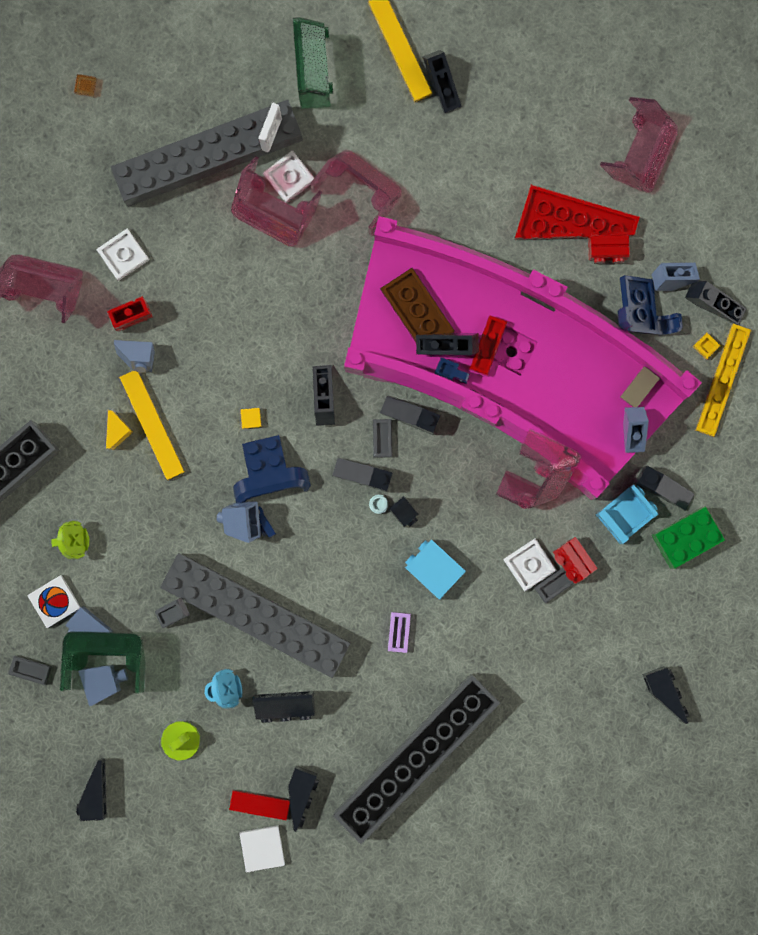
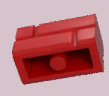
[588,234,630,264]
[107,296,153,332]
[553,536,598,584]

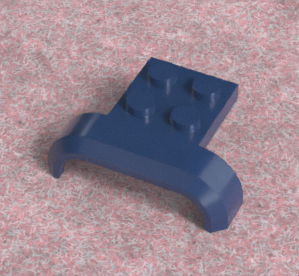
[617,275,683,335]
[233,435,311,503]

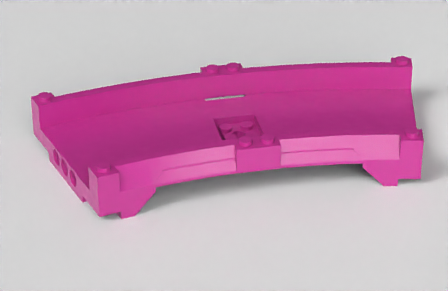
[344,216,701,500]

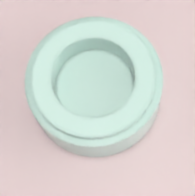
[369,495,388,514]

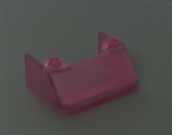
[600,97,678,193]
[310,150,402,236]
[231,156,322,247]
[0,255,83,323]
[496,429,581,509]

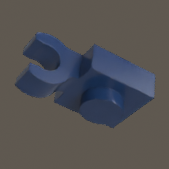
[434,357,469,384]
[258,506,277,538]

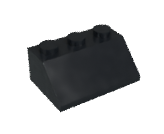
[253,691,315,723]

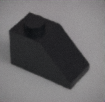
[389,496,419,528]

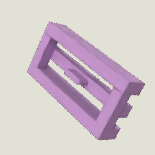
[388,612,411,653]

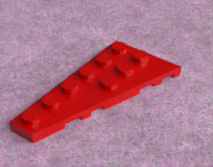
[514,185,640,240]

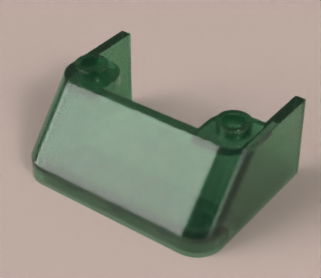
[293,17,333,109]
[60,632,146,693]

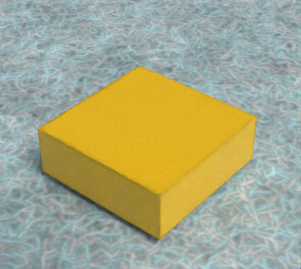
[693,333,720,359]
[240,408,262,429]

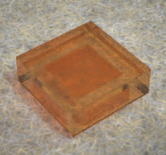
[74,74,97,97]

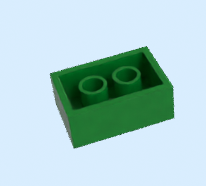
[651,506,725,569]

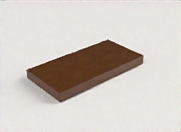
[380,268,455,343]

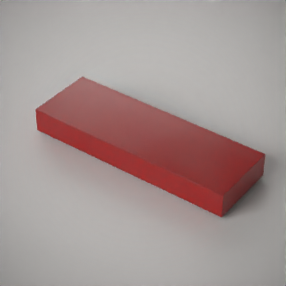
[469,315,508,376]
[229,790,290,821]

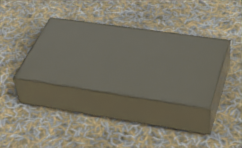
[620,366,660,407]

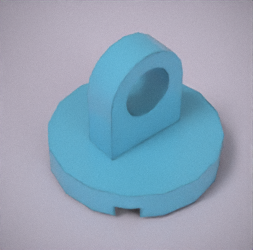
[204,669,243,709]

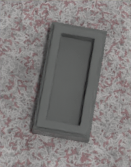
[373,419,393,458]
[534,567,574,604]
[155,597,190,628]
[8,655,52,685]

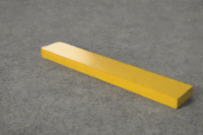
[368,0,432,102]
[695,324,751,437]
[119,371,185,480]

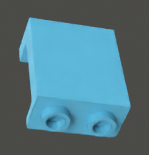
[596,485,659,544]
[405,539,465,600]

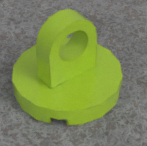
[51,521,89,560]
[161,721,200,761]

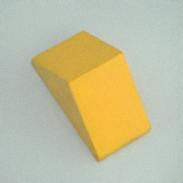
[106,410,133,450]

